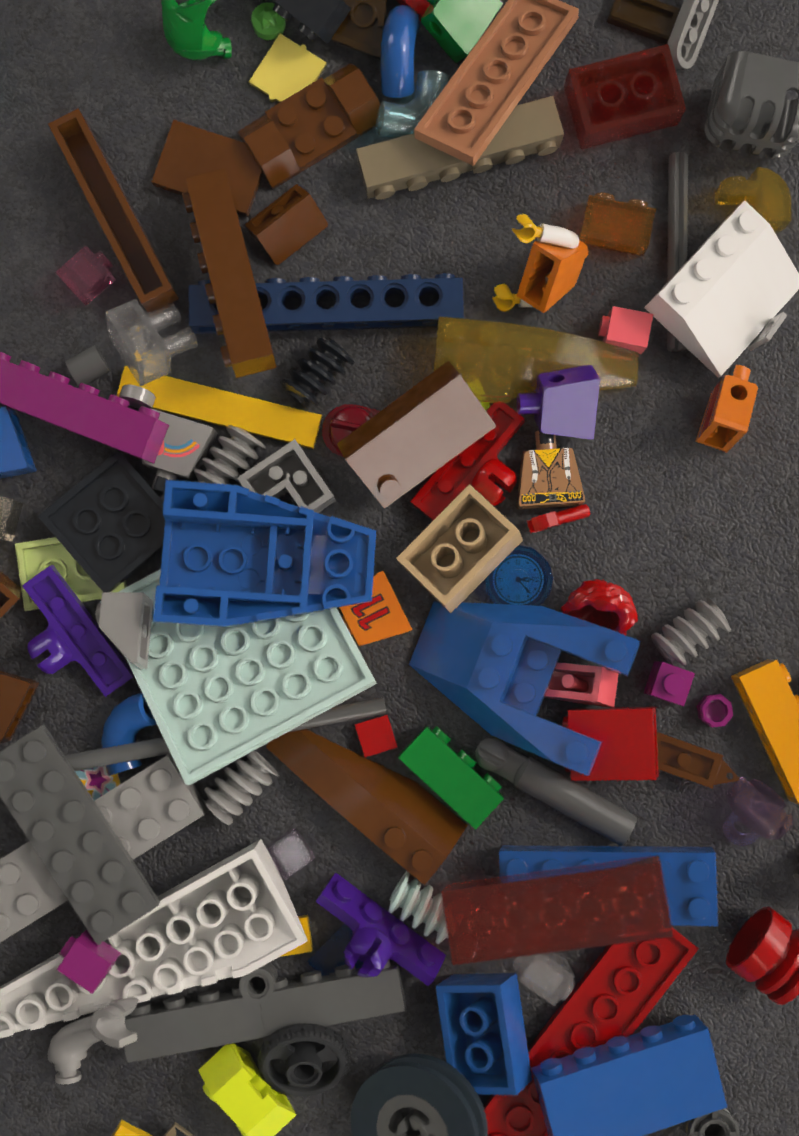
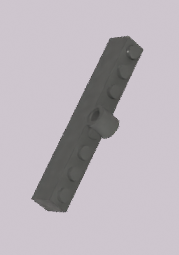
[124,959,406,1063]

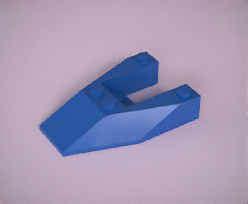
[409,601,640,776]

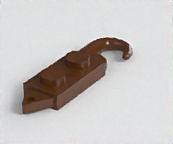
[657,732,740,789]

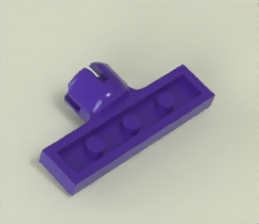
[22,564,134,697]
[315,872,446,986]

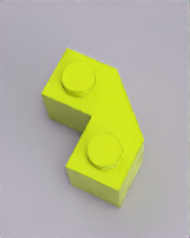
[198,1043,296,1136]

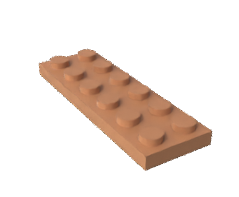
[414,0,579,166]

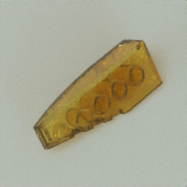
[434,316,639,403]

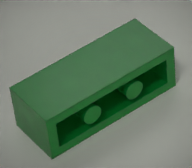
[398,725,504,830]

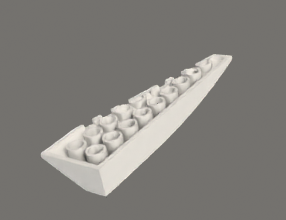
[0,839,308,1038]

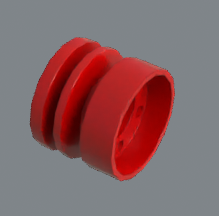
[726,906,799,1005]

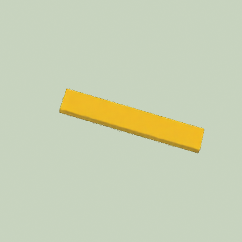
[117,366,322,449]

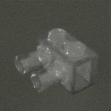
[105,299,198,386]

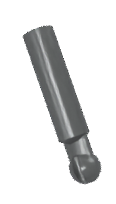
[475,738,637,847]

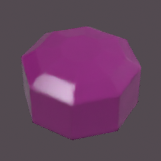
[697,694,733,728]

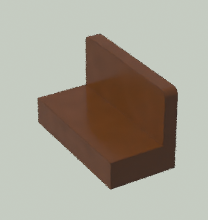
[244,184,328,265]

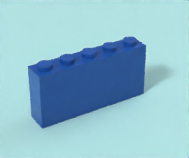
[531,1014,727,1136]

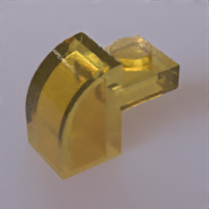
[715,167,791,232]

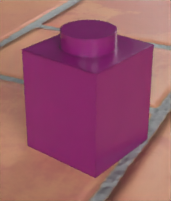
[644,661,695,706]
[57,929,121,994]

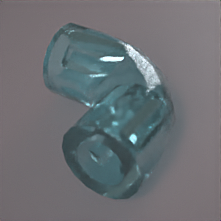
[376,71,451,139]

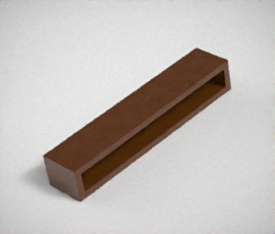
[48,108,179,314]
[182,168,277,378]

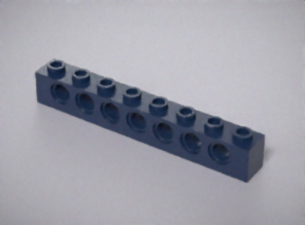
[188,273,464,334]

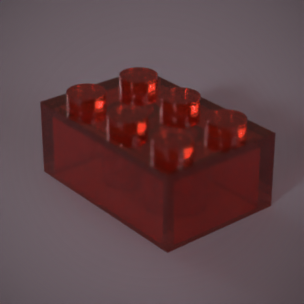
[564,44,686,150]

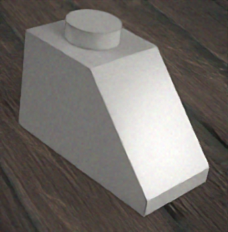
[96,592,153,669]

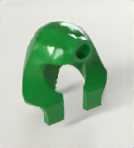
[161,0,232,60]

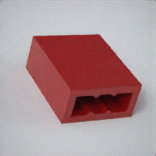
[563,707,659,781]

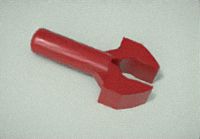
[527,504,590,534]

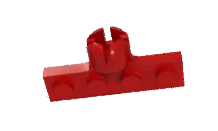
[410,398,525,521]

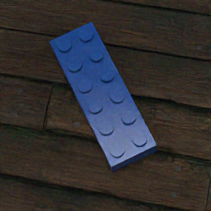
[499,845,718,926]

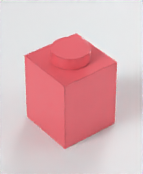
[598,306,653,355]

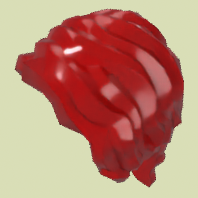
[561,579,638,635]

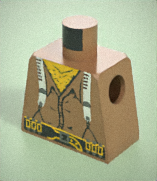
[516,431,585,510]

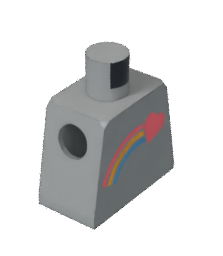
[142,408,217,493]

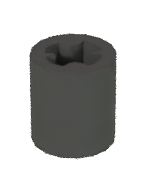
[65,345,111,386]

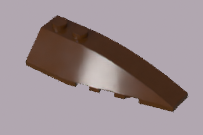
[266,729,468,885]

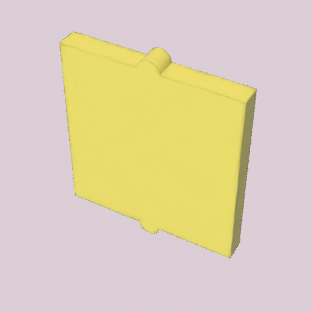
[249,34,327,103]

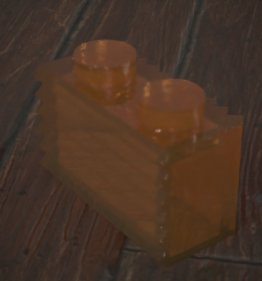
[579,192,656,256]

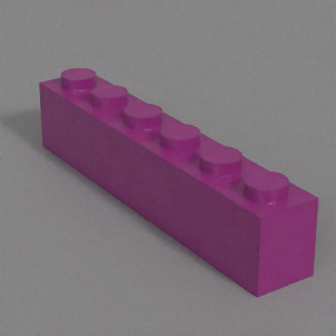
[0,352,169,464]

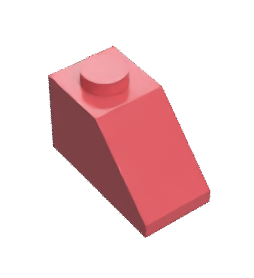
[544,663,619,708]

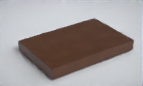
[152,120,263,217]

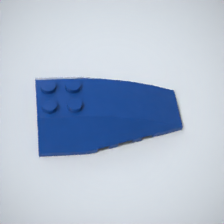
[153,480,376,627]

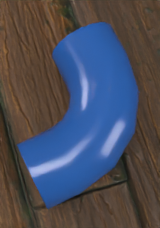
[380,5,420,98]
[101,692,157,776]

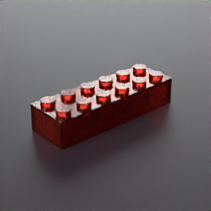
[441,855,674,965]

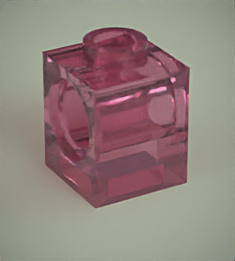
[55,246,116,306]

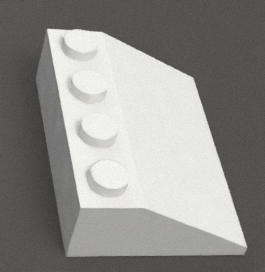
[644,200,799,378]

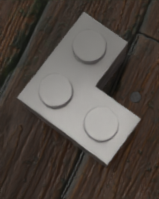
[237,439,336,513]

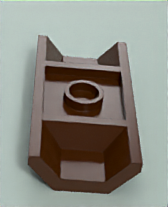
[237,63,386,190]

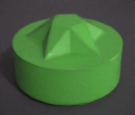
[251,3,286,40]

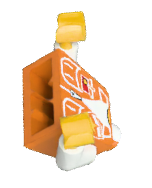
[492,214,588,313]

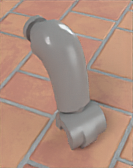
[48,997,139,1084]

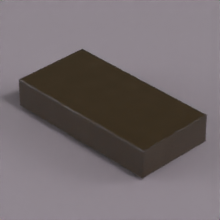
[607,0,680,45]

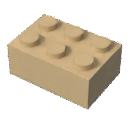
[396,484,523,613]

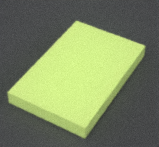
[15,537,127,611]

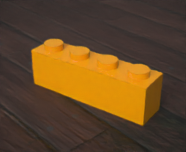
[731,659,799,805]

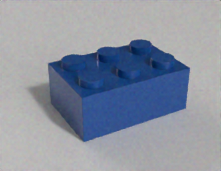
[436,973,532,1095]

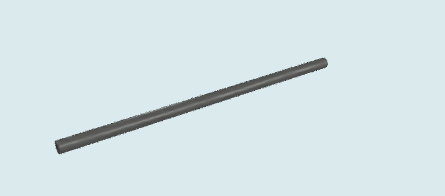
[65,698,386,771]

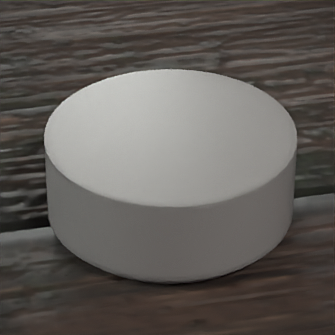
[119,385,156,409]

